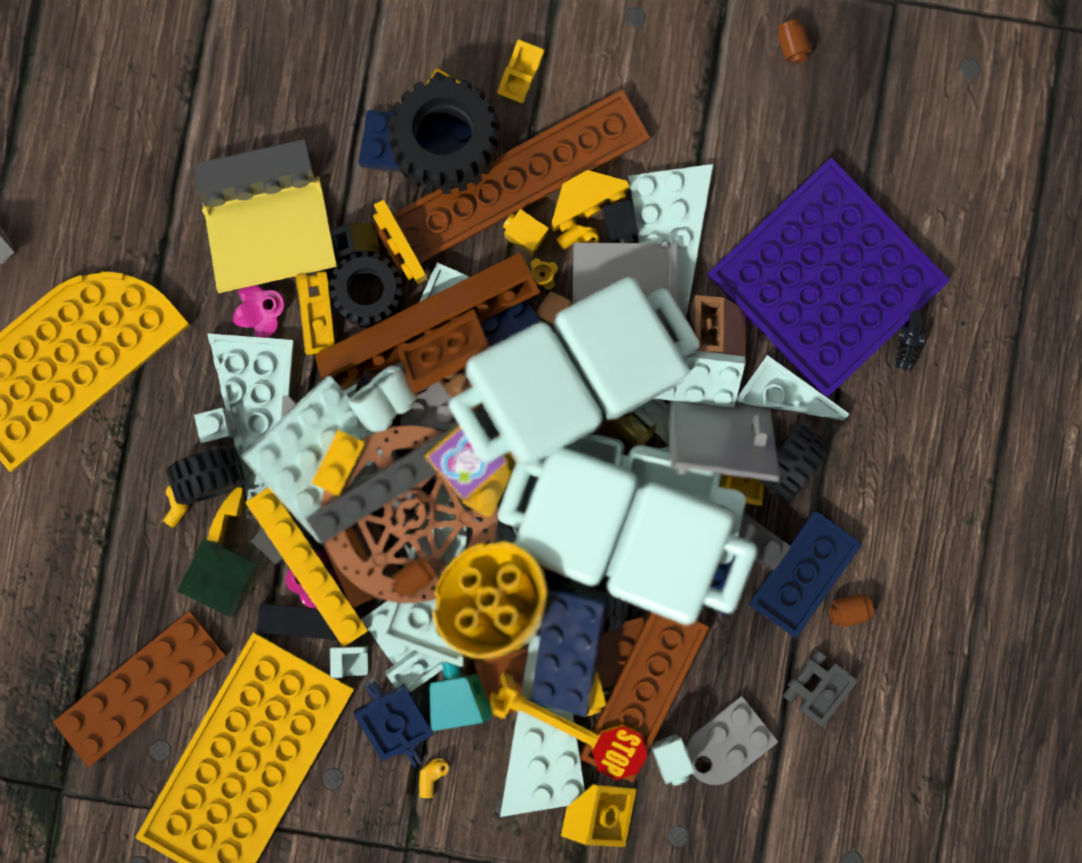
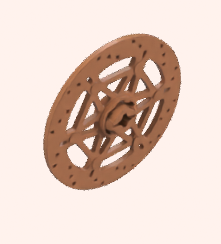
[321,426,498,603]

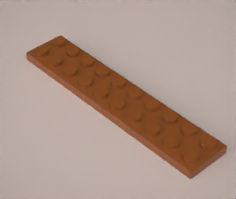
[375,89,650,276]

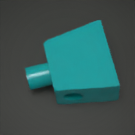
[429,662,493,731]

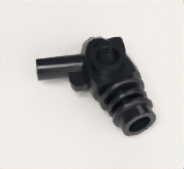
[895,310,929,371]

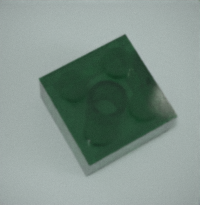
[177,539,260,617]

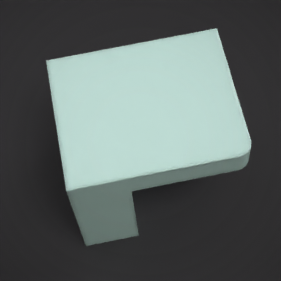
[330,646,368,678]

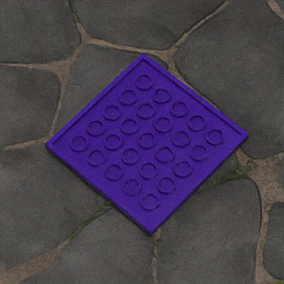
[707,158,950,397]

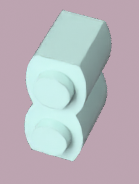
[348,366,418,432]

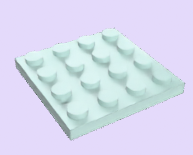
[241,376,401,543]

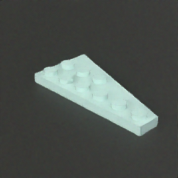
[628,164,713,342]
[207,334,295,510]
[379,484,467,667]
[500,633,585,817]

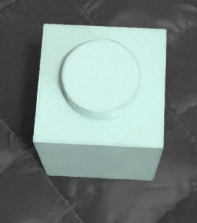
[194,408,233,445]

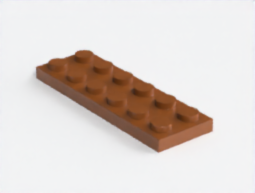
[53,611,227,768]
[579,611,709,783]
[474,617,644,718]

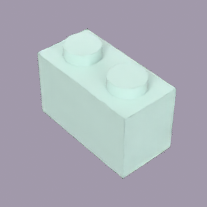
[650,734,694,785]

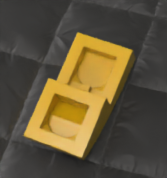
[497,39,545,104]
[207,487,246,543]

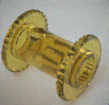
[599,412,657,454]

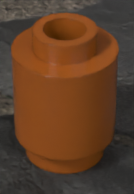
[777,19,812,64]
[391,558,437,600]
[828,594,874,629]

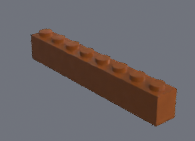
[315,252,540,390]

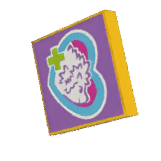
[424,425,508,501]

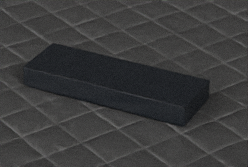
[257,604,338,640]

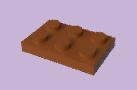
[397,309,491,394]

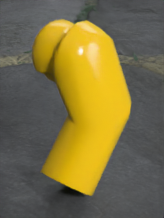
[556,225,600,250]
[163,485,189,528]
[419,758,449,798]

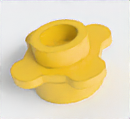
[530,259,558,290]

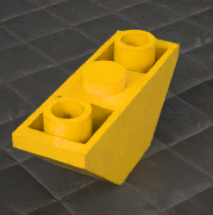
[551,170,629,232]

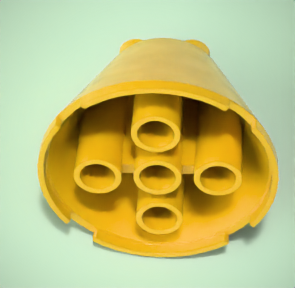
[433,541,546,659]

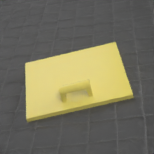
[202,177,337,293]

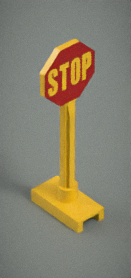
[489,672,648,780]

